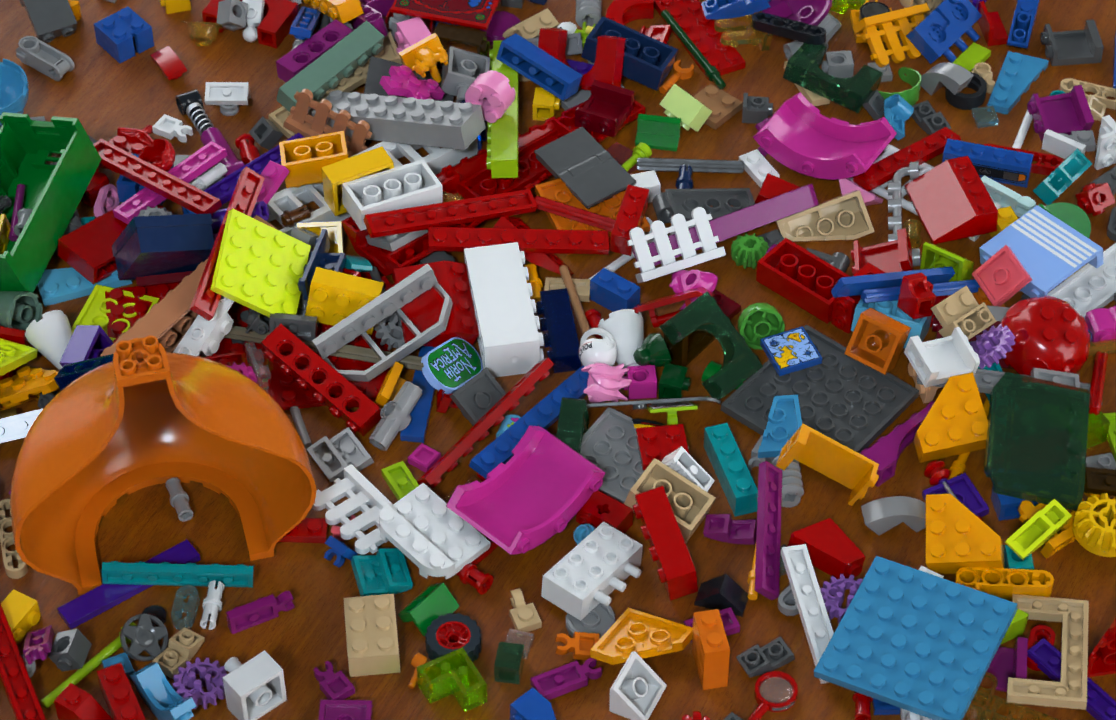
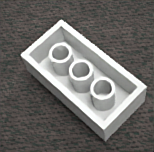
[342,159,443,231]

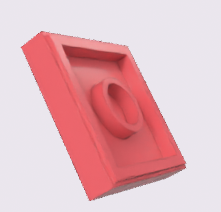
[972,245,1032,307]

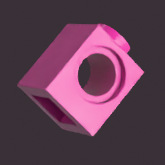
[622,365,657,400]

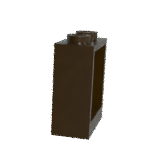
[433,22,489,69]
[664,297,717,367]

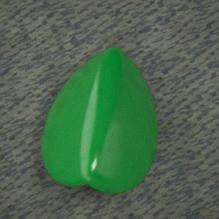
[1038,202,1091,238]

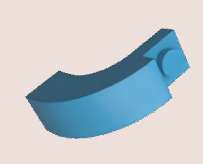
[129,662,197,720]

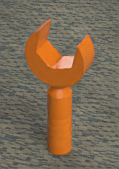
[659,60,694,94]

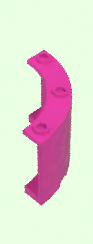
[753,92,897,179]
[446,425,606,555]

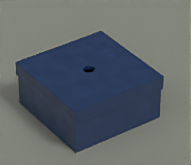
[112,213,215,280]

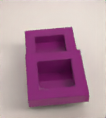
[703,514,757,545]

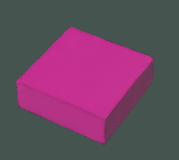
[408,443,441,472]

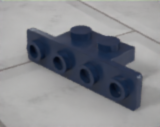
[298,229,347,300]

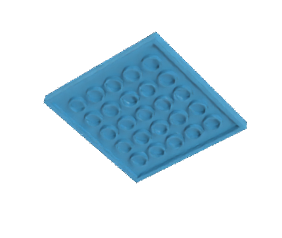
[814,556,1018,720]

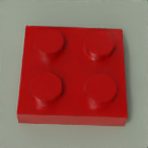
[636,424,689,471]

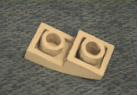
[152,627,205,679]

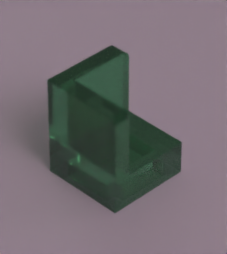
[494,642,525,685]

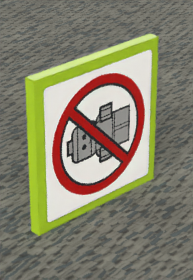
[646,402,698,425]

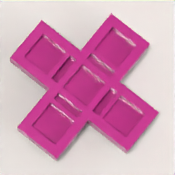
[379,65,445,100]

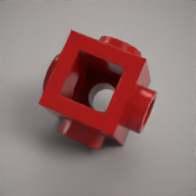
[1075,182,1116,216]

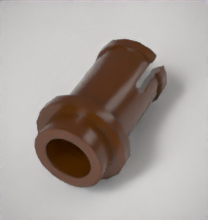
[280,205,311,228]

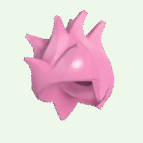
[581,362,632,403]

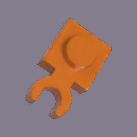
[555,632,600,661]

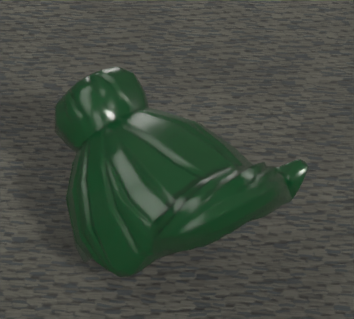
[633,332,672,367]

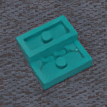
[351,548,413,596]

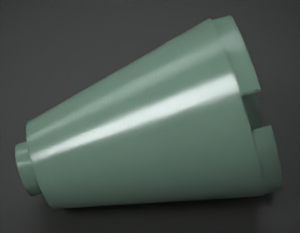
[0,291,43,331]

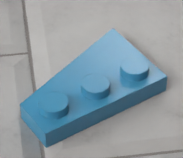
[758,394,802,458]

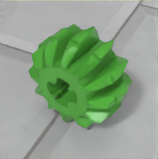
[731,233,769,270]

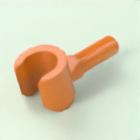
[408,653,429,689]

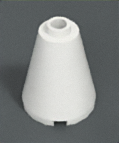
[598,309,645,374]
[25,310,73,374]

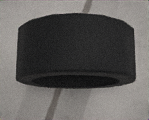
[945,72,987,110]

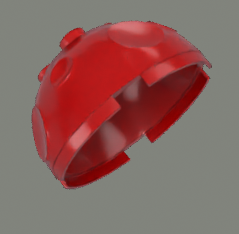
[1000,295,1090,376]

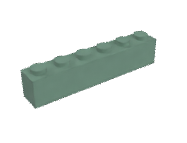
[276,20,385,112]

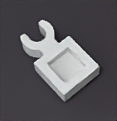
[152,114,193,143]

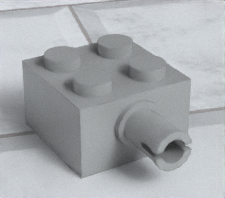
[441,46,490,103]

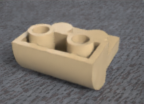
[930,285,997,340]

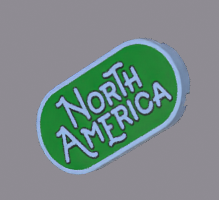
[421,337,483,394]

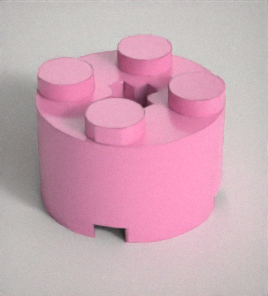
[465,70,515,123]

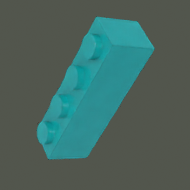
[704,423,758,517]

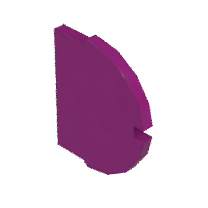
[480,11,521,45]

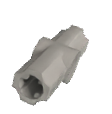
[369,381,423,451]

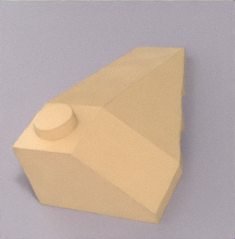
[776,190,875,242]

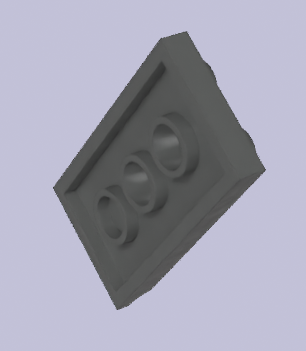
[652,188,755,223]

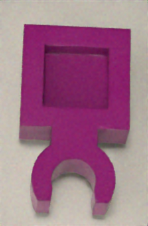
[314,661,355,700]

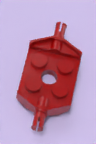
[95,124,154,173]

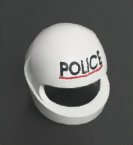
[579,328,617,367]

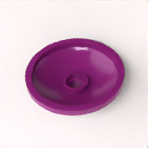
[786,0,832,26]

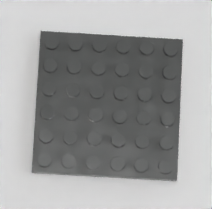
[721,325,919,454]

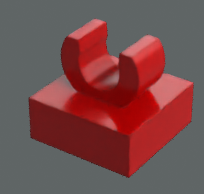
[436,389,458,413]

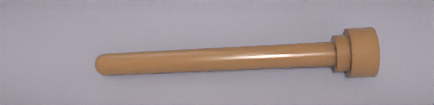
[559,265,596,340]

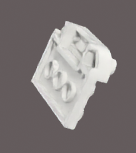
[379,483,491,579]

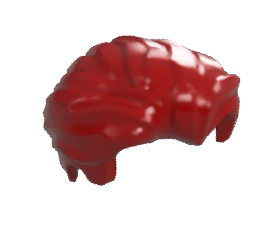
[138,138,175,172]

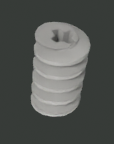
[575,0,601,28]
[771,456,804,508]

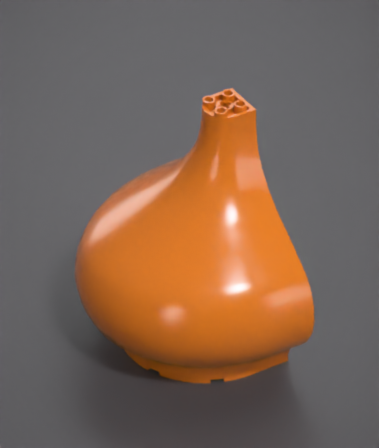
[10,336,317,595]

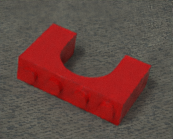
[202,0,299,49]
[538,27,626,90]

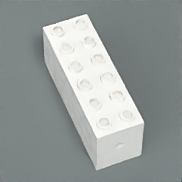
[464,242,544,378]

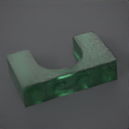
[783,43,883,113]
[660,291,763,400]

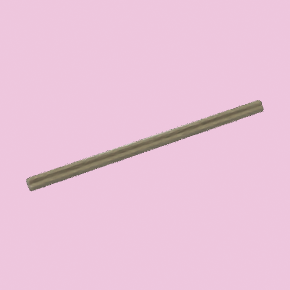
[224,325,424,371]

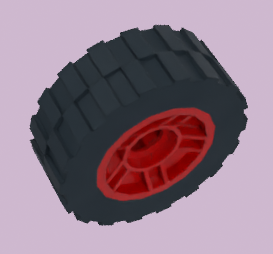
[425,613,482,670]

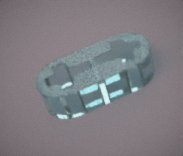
[171,585,199,630]

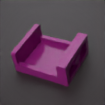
[1027,85,1094,140]

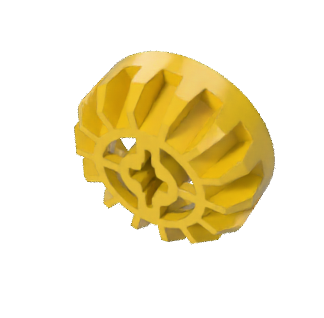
[1072,493,1116,557]

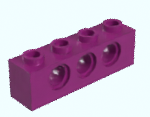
[276,19,354,82]

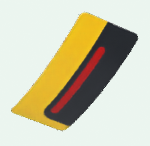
[632,419,665,428]

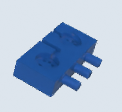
[906,0,982,64]

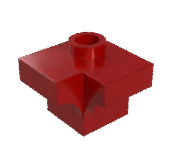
[897,273,936,319]

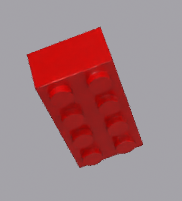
[756,238,851,324]

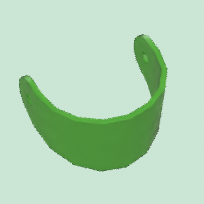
[879,67,921,106]

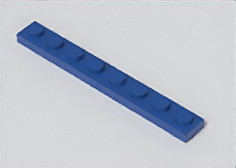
[469,366,589,479]

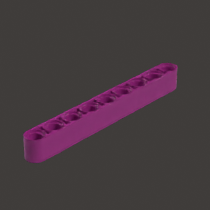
[632,184,819,270]

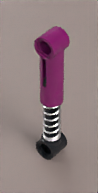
[175,89,245,178]

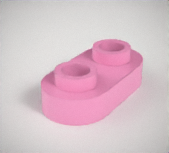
[94,184,120,218]

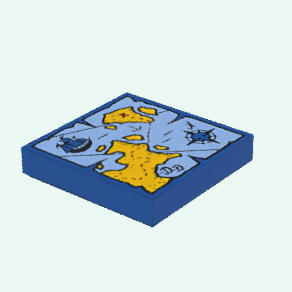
[760,326,822,376]

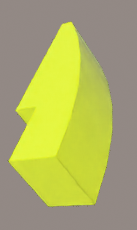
[1005,498,1072,560]

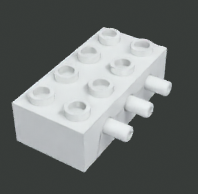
[541,522,643,621]

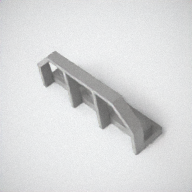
[312,264,453,382]

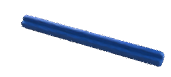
[860,279,980,303]

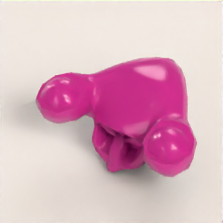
[669,269,718,310]

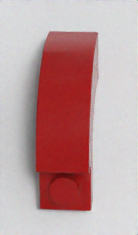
[606,0,654,26]

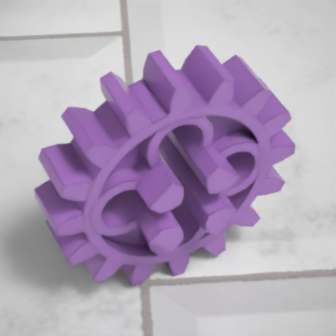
[970,324,1016,369]
[820,574,863,623]
[173,657,227,709]

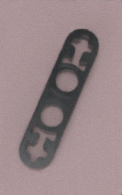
[752,12,826,45]

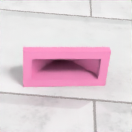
[839,178,884,206]

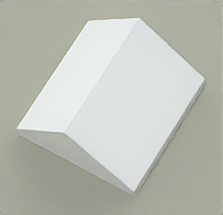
[609,651,667,720]

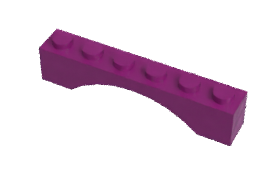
[860,401,935,487]

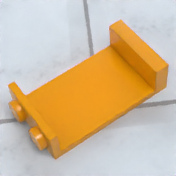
[776,424,879,506]

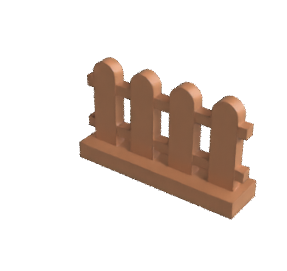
[283,89,373,157]

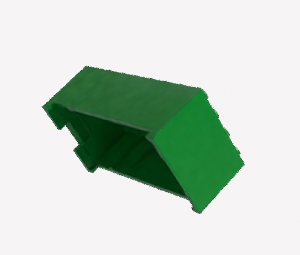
[0,112,102,293]

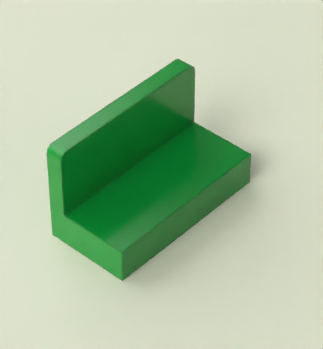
[635,114,681,151]
[397,582,459,636]

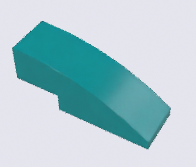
[1033,148,1092,205]

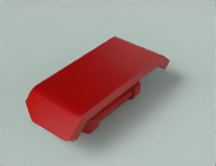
[633,287,714,328]

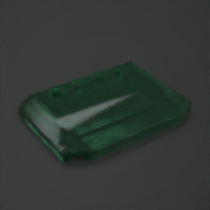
[984,372,1090,511]

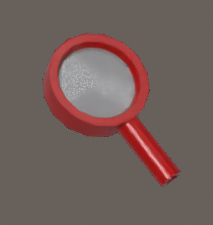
[747,671,798,720]

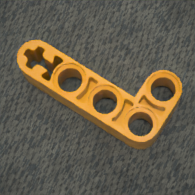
[955,567,1054,602]

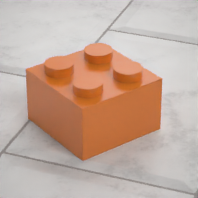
[844,308,911,374]

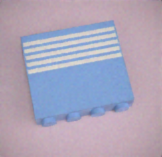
[979,205,1103,298]

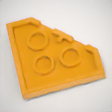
[0,366,70,404]
[590,607,693,665]

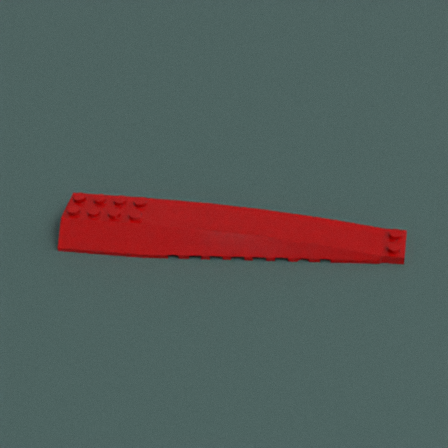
[342,100,646,276]

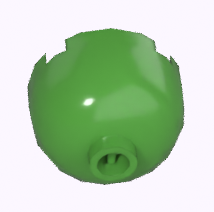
[737,303,785,350]

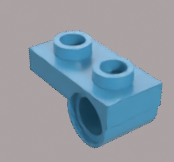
[884,94,914,141]

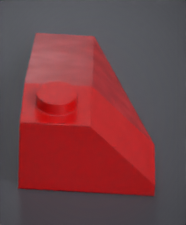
[493,215,574,276]
[1087,619,1116,677]

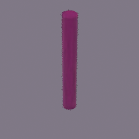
[9,184,26,241]

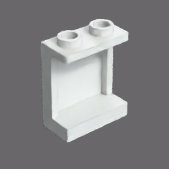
[904,327,980,388]

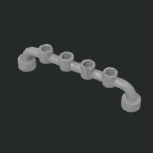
[888,162,921,266]

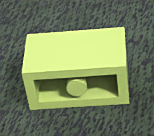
[659,84,713,132]

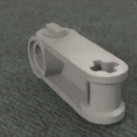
[16,36,75,81]

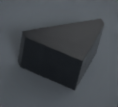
[694,574,749,617]

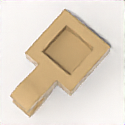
[509,588,542,635]

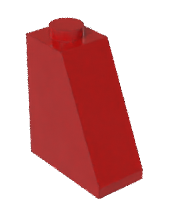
[788,518,866,579]

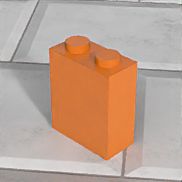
[692,609,730,690]

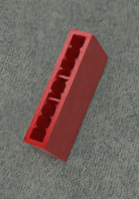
[58,204,173,285]

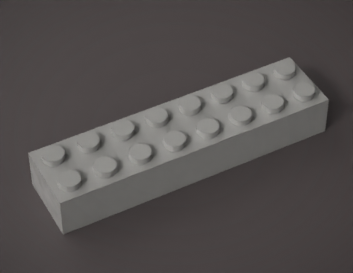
[311,90,486,150]

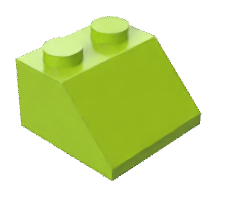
[920,242,974,282]

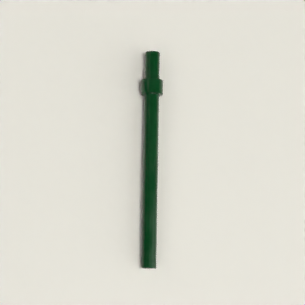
[661,10,726,89]

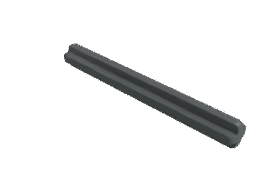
[636,158,744,174]

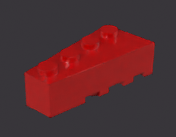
[632,486,698,601]

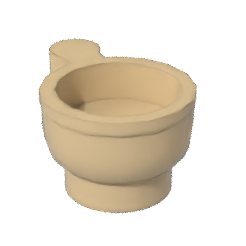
[971,62,995,93]

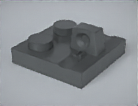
[450,368,508,426]

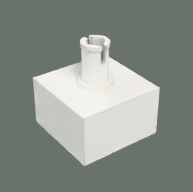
[222,650,287,720]

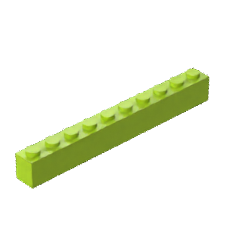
[487,40,519,178]

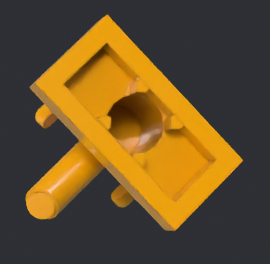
[398,33,448,83]

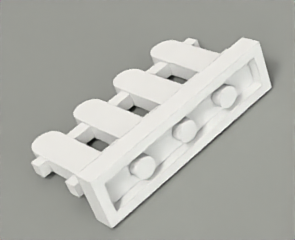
[627,207,726,283]
[312,464,393,555]

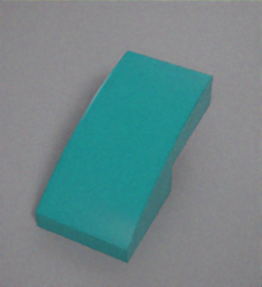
[344,255,373,273]

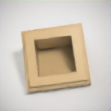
[1086,94,1107,121]

